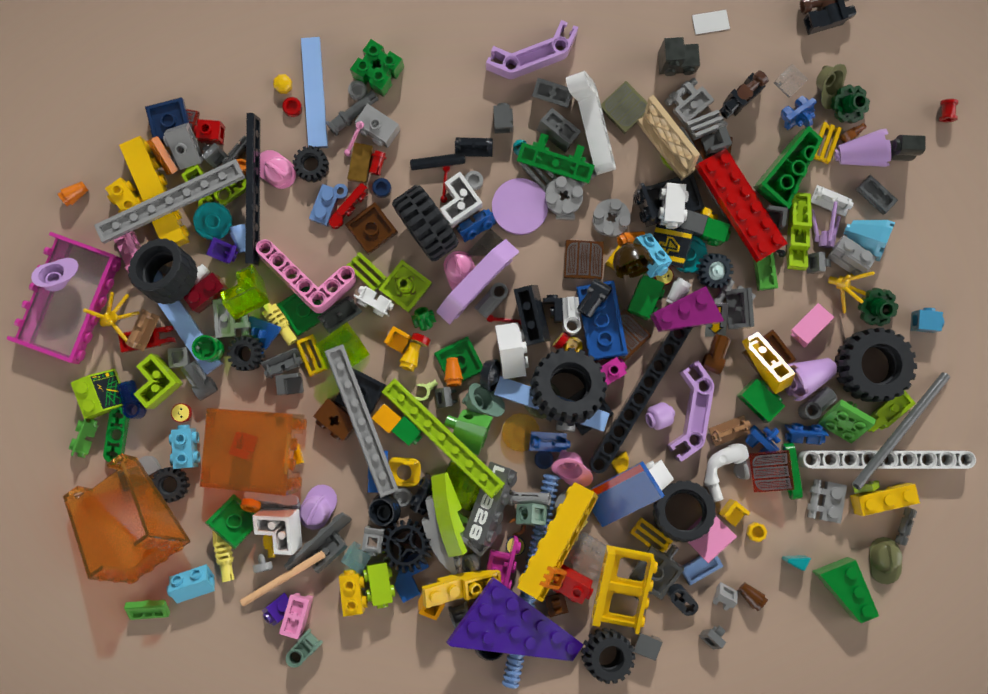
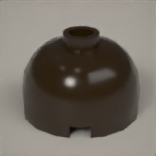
[613,242,654,278]

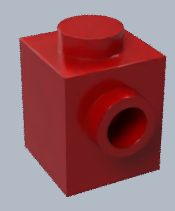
[194,119,226,145]

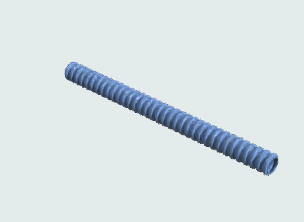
[502,473,560,689]

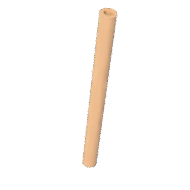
[240,551,325,606]

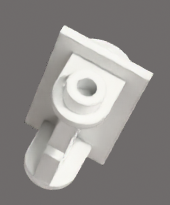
[811,185,854,217]
[354,286,395,317]

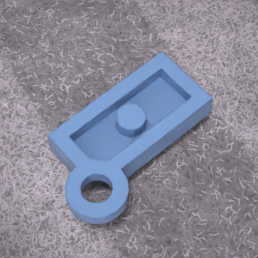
[309,184,348,227]

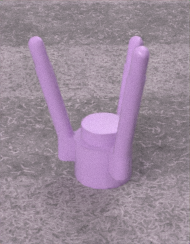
[811,201,841,248]

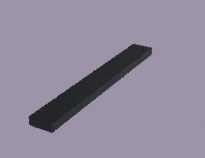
[245,113,261,266]

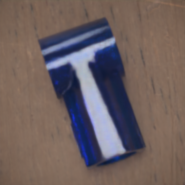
[117,380,147,419]

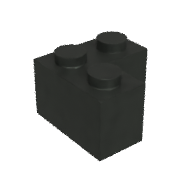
[658,37,700,76]

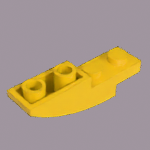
[422,570,501,608]

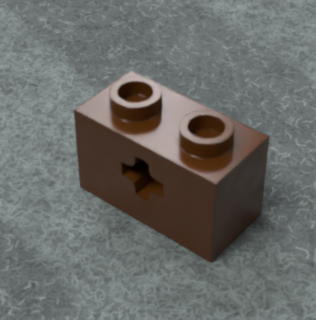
[313,398,354,441]

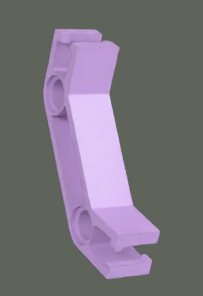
[486,20,578,79]
[436,239,519,325]
[666,360,714,462]

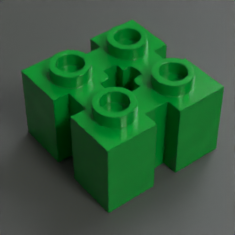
[350,39,404,97]

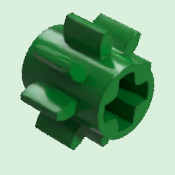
[411,307,436,331]

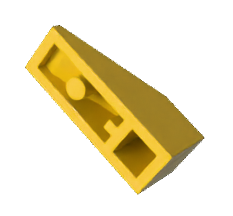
[742,332,796,394]

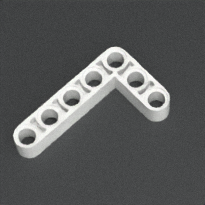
[566,71,616,175]

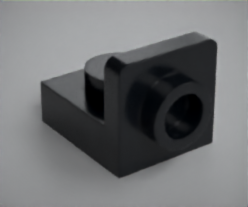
[543,295,563,323]

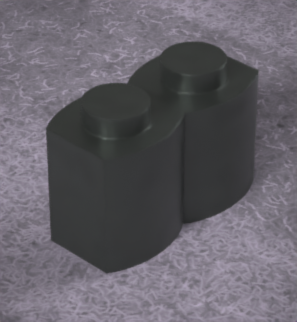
[890,135,926,161]

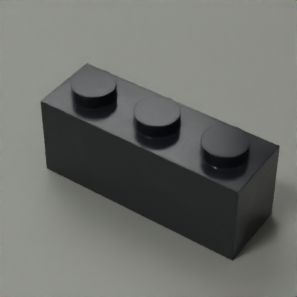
[513,285,551,346]

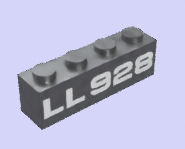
[463,462,517,546]

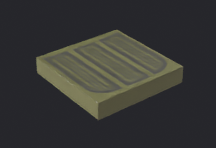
[601,81,647,134]

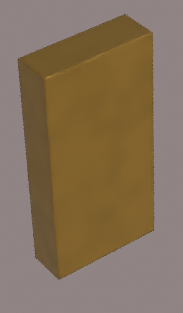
[347,142,373,184]

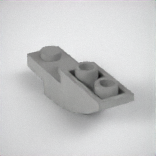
[422,495,461,575]

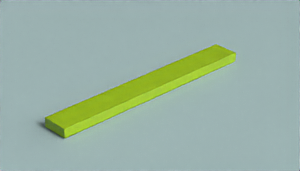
[382,378,505,499]

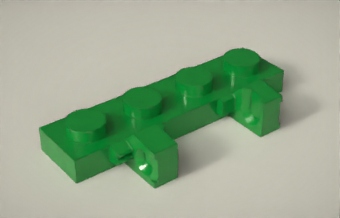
[517,133,595,184]

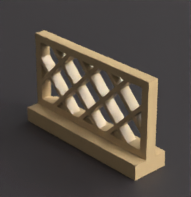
[637,95,700,180]

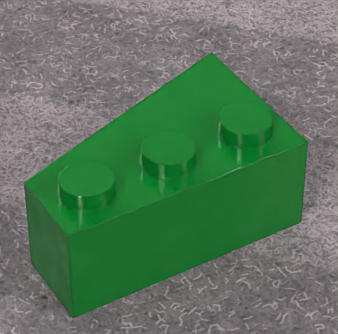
[812,557,879,623]

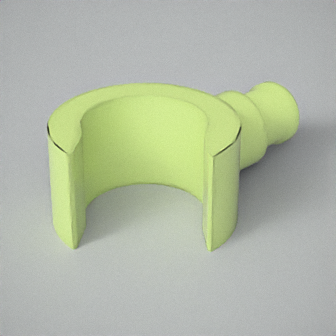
[415,380,438,401]

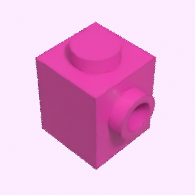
[600,357,627,385]

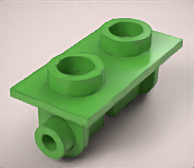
[69,419,99,458]

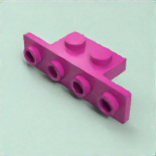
[486,535,521,589]

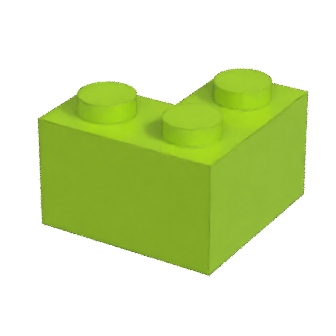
[134,353,183,409]

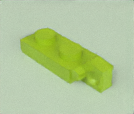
[868,390,916,432]

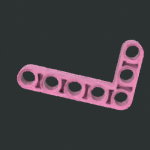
[256,239,356,314]

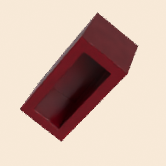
[183,272,230,313]

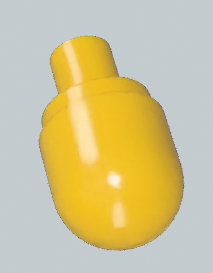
[263,535,276,558]

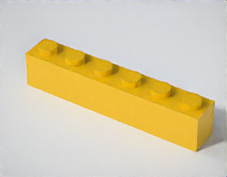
[119,136,190,247]
[517,482,599,602]

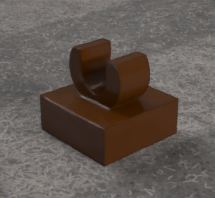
[545,593,569,617]

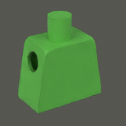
[444,410,493,455]

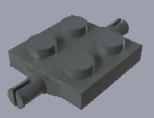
[629,544,684,601]

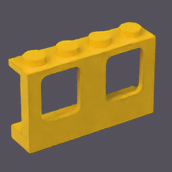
[591,545,658,634]

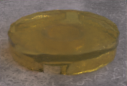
[502,413,540,452]

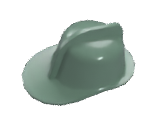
[462,383,505,417]

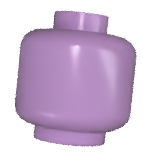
[645,402,675,430]

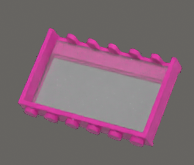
[7,232,122,364]

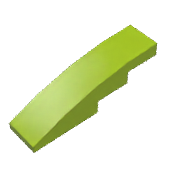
[787,192,812,271]
[431,472,467,557]

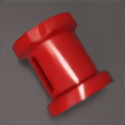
[939,99,958,123]

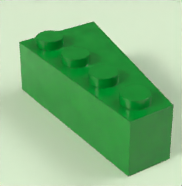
[753,126,823,209]

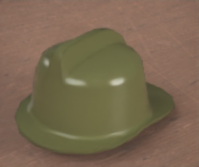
[816,64,847,109]
[869,537,902,584]

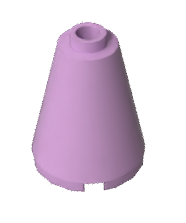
[834,128,891,167]
[785,358,837,401]

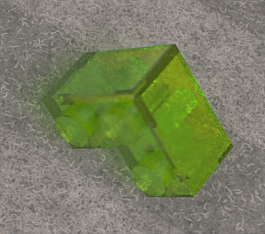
[220,264,269,320]

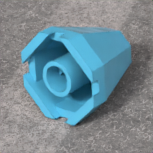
[844,220,895,262]

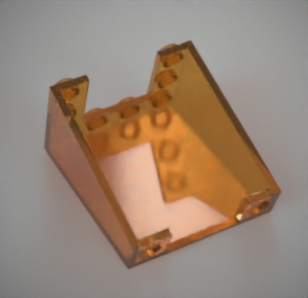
[200,408,307,496]
[63,453,190,584]

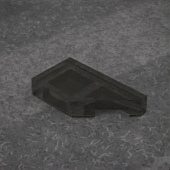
[466,228,504,256]

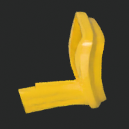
[389,457,421,487]

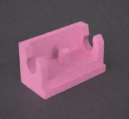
[114,231,141,273]
[791,303,834,348]
[279,593,313,639]

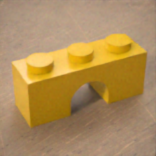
[850,483,920,516]

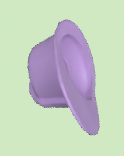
[31,258,79,292]
[299,485,337,530]

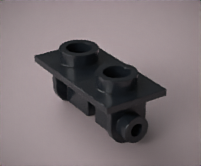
[455,137,493,157]
[409,473,433,515]

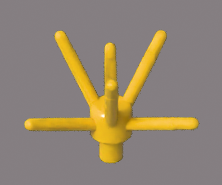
[828,271,875,314]
[83,292,140,342]

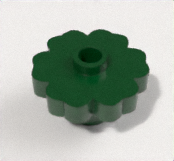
[831,84,870,124]
[858,288,899,327]

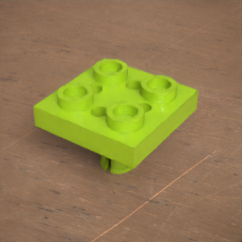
[379,260,432,313]

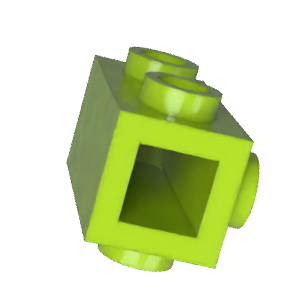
[363,561,395,609]

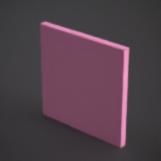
[687,516,737,564]

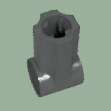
[474,282,508,319]
[181,360,218,401]
[798,386,837,420]

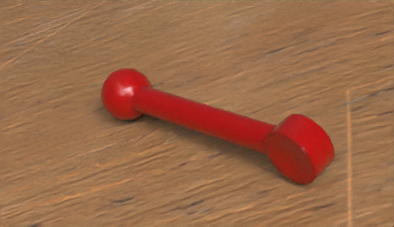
[440,166,450,203]
[487,315,522,325]

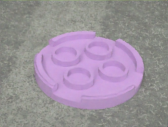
[492,178,548,235]

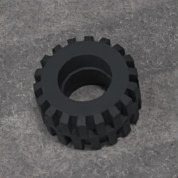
[581,628,635,684]

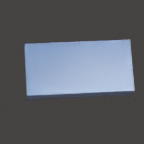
[682,556,723,586]

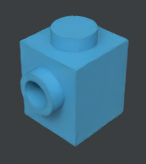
[910,308,944,333]

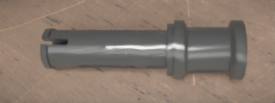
[326,90,379,136]

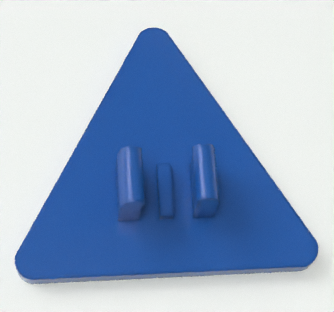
[249,316,281,354]

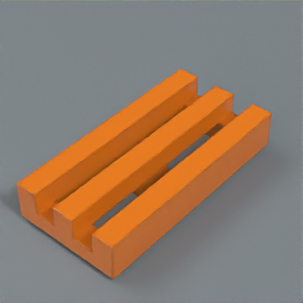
[146,136,178,175]
[539,566,567,590]

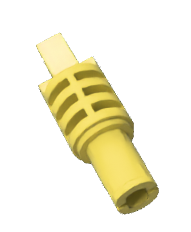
[259,297,298,346]
[212,530,235,582]

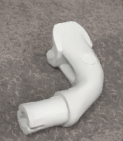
[704,443,749,502]

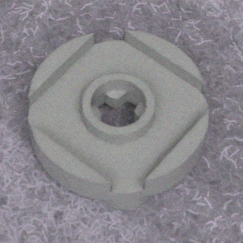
[545,176,583,216]
[592,199,631,237]

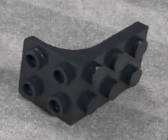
[633,173,704,227]

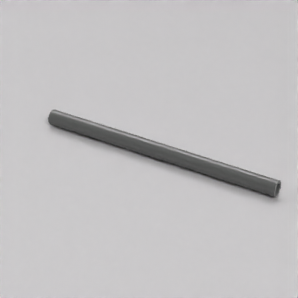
[852,372,950,490]

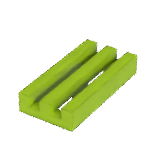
[346,252,387,291]

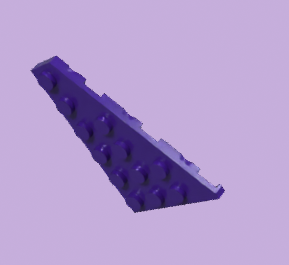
[446,577,584,661]

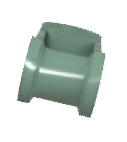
[286,628,323,668]

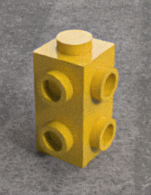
[105,177,143,213]
[339,569,368,617]

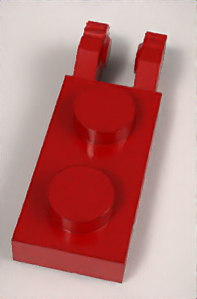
[329,183,368,229]
[118,326,176,353]

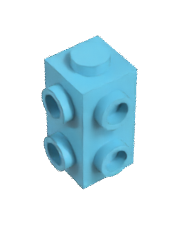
[633,233,672,278]
[169,425,201,469]
[166,564,215,603]

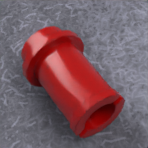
[369,150,386,176]

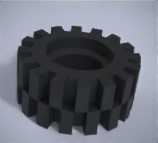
[293,145,329,183]
[227,336,265,371]
[150,467,190,503]

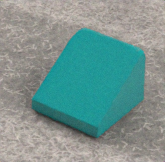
[782,555,811,571]

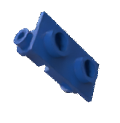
[456,209,496,243]
[785,423,829,445]
[529,431,571,452]

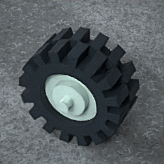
[695,253,734,288]

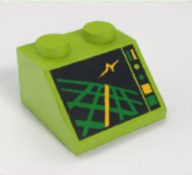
[71,369,129,419]

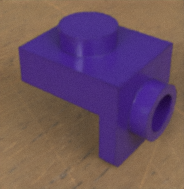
[205,237,238,264]
[262,593,289,626]

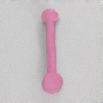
[344,121,364,156]

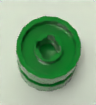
[192,335,225,362]

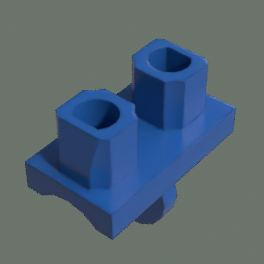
[781,95,817,130]
[745,425,781,460]

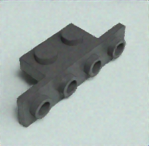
[284,512,352,573]

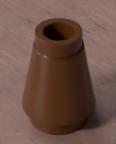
[737,582,768,611]

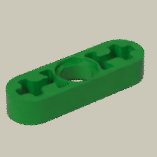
[103,407,130,463]
[781,443,803,500]

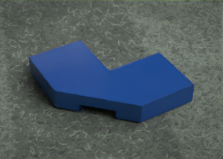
[394,553,429,603]

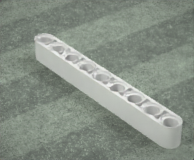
[797,450,976,469]

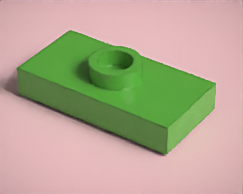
[753,253,778,291]
[124,600,170,620]

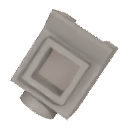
[361,525,386,556]

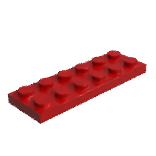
[695,148,788,263]

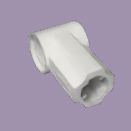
[562,297,581,336]

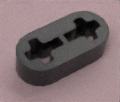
[667,584,699,616]

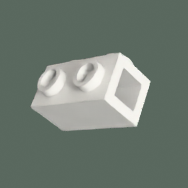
[658,183,689,229]

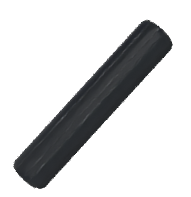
[410,153,466,171]

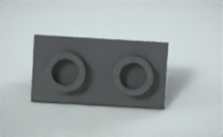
[261,348,303,379]

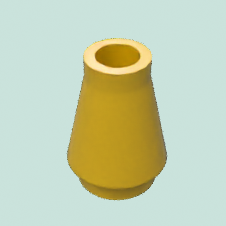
[399,342,421,372]

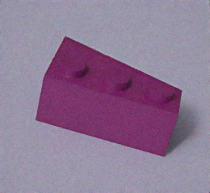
[650,286,724,332]

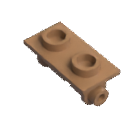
[126,309,160,352]
[708,415,751,447]

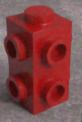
[552,564,594,605]

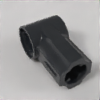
[577,278,612,319]

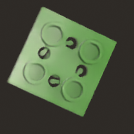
[818,399,876,444]

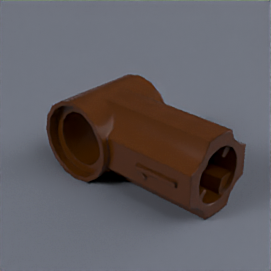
[701,334,731,375]

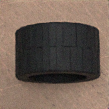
[128,238,198,304]
[653,481,716,542]

